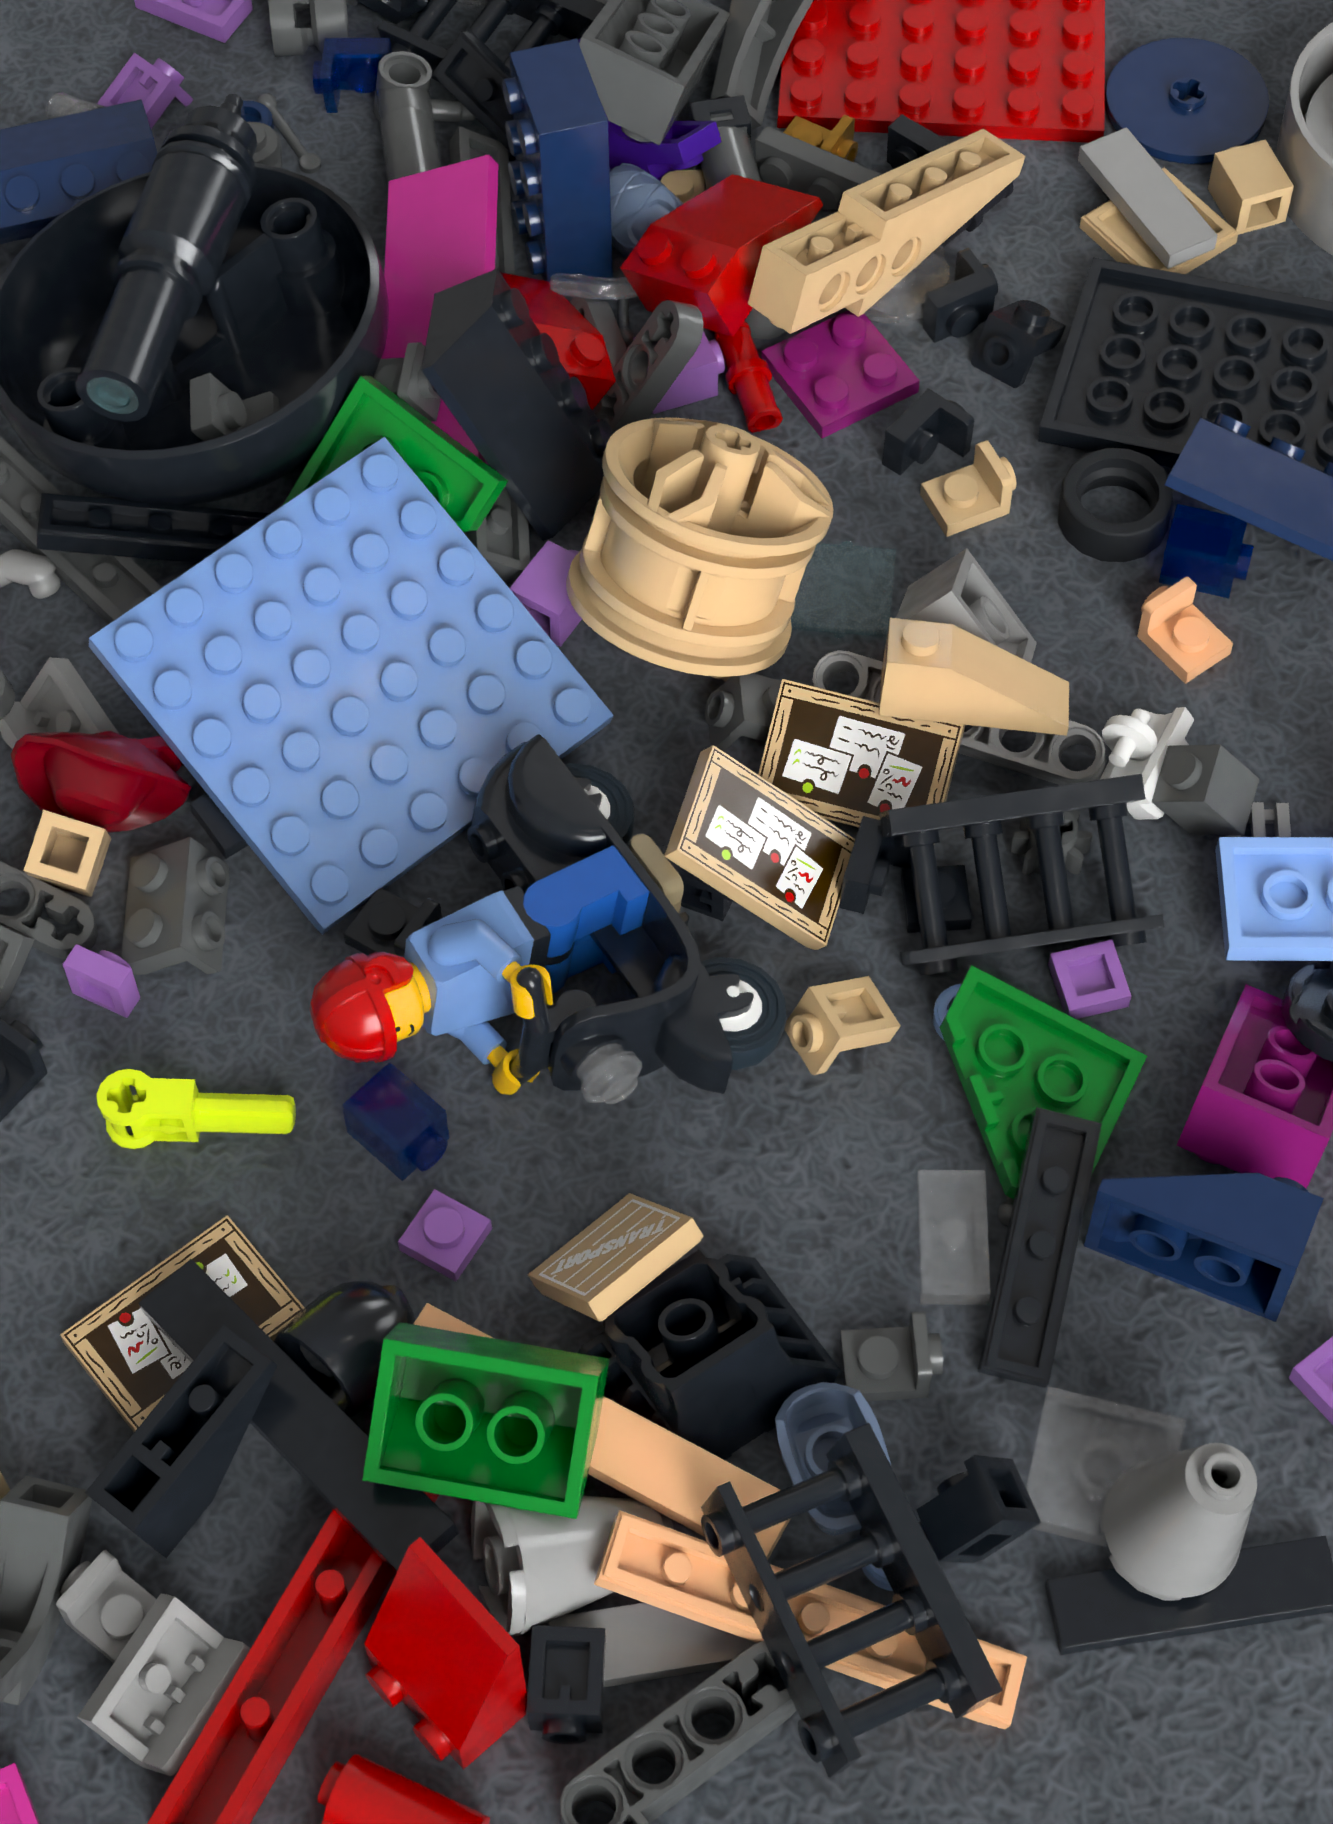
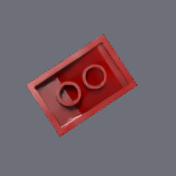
[620,174,824,337]
[500,272,616,410]
[364,1537,527,1770]

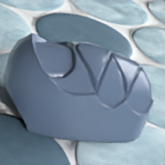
[609,163,684,259]
[775,1382,891,1536]

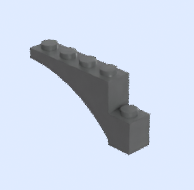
[710,0,814,130]

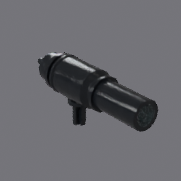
[75,94,257,422]

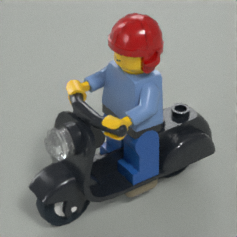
[310,734,786,1105]

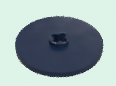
[1105,38,1269,164]

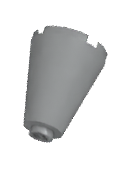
[1099,1443,1257,1601]
[471,1496,674,1636]

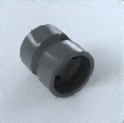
[268,0,350,57]

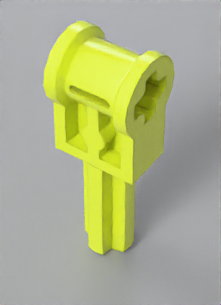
[96,1069,296,1149]

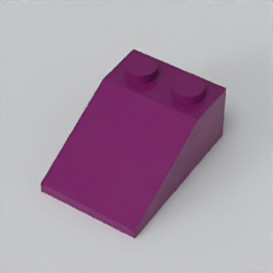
[1176,984,1333,1189]

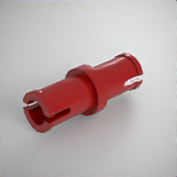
[715,321,783,433]

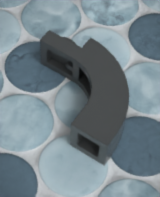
[0,1476,92,1705]

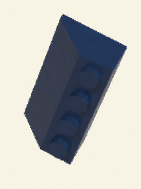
[0,99,157,244]
[1165,412,1333,561]

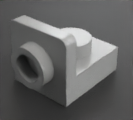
[56,1550,157,1663]

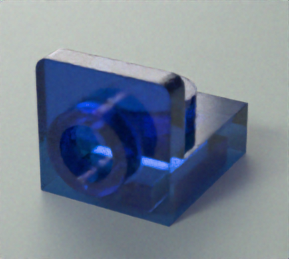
[313,38,392,113]

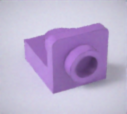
[96,52,194,129]

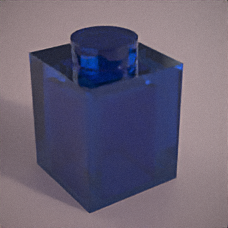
[1159,504,1254,598]
[342,1062,450,1181]

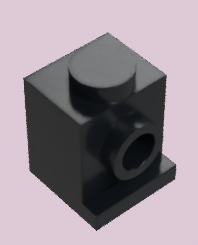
[916,1455,1041,1563]

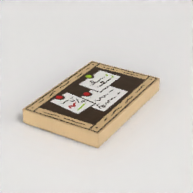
[758,679,965,827]
[664,745,855,950]
[60,1215,305,1432]

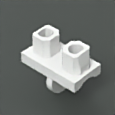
[1099,707,1194,820]

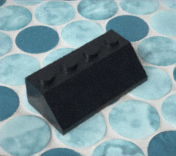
[421,269,614,541]

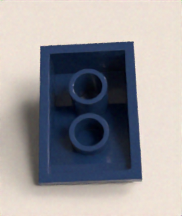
[1084,1173,1324,1322]

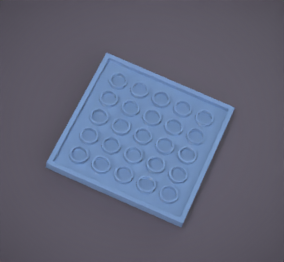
[89,437,614,935]

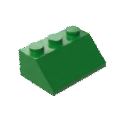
[362,1322,609,1519]

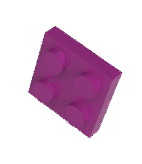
[761,310,920,438]

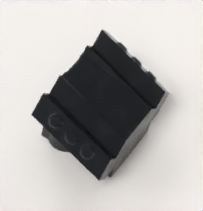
[578,1250,840,1460]

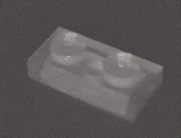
[917,1170,990,1305]

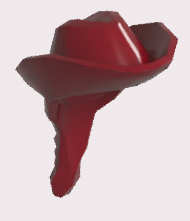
[11,731,191,832]

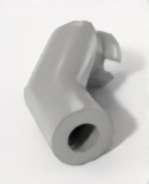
[0,549,60,599]

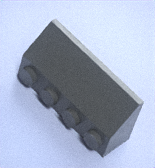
[579,0,731,145]

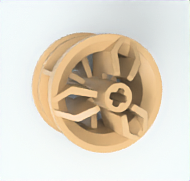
[566,417,833,677]

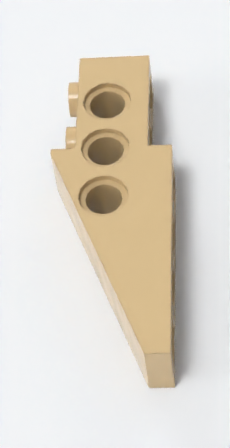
[748,129,1025,334]

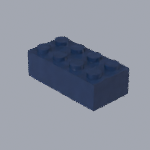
[502,38,613,290]

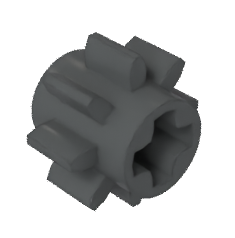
[1011,810,1092,875]

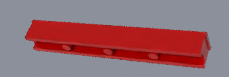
[147,1492,440,1824]

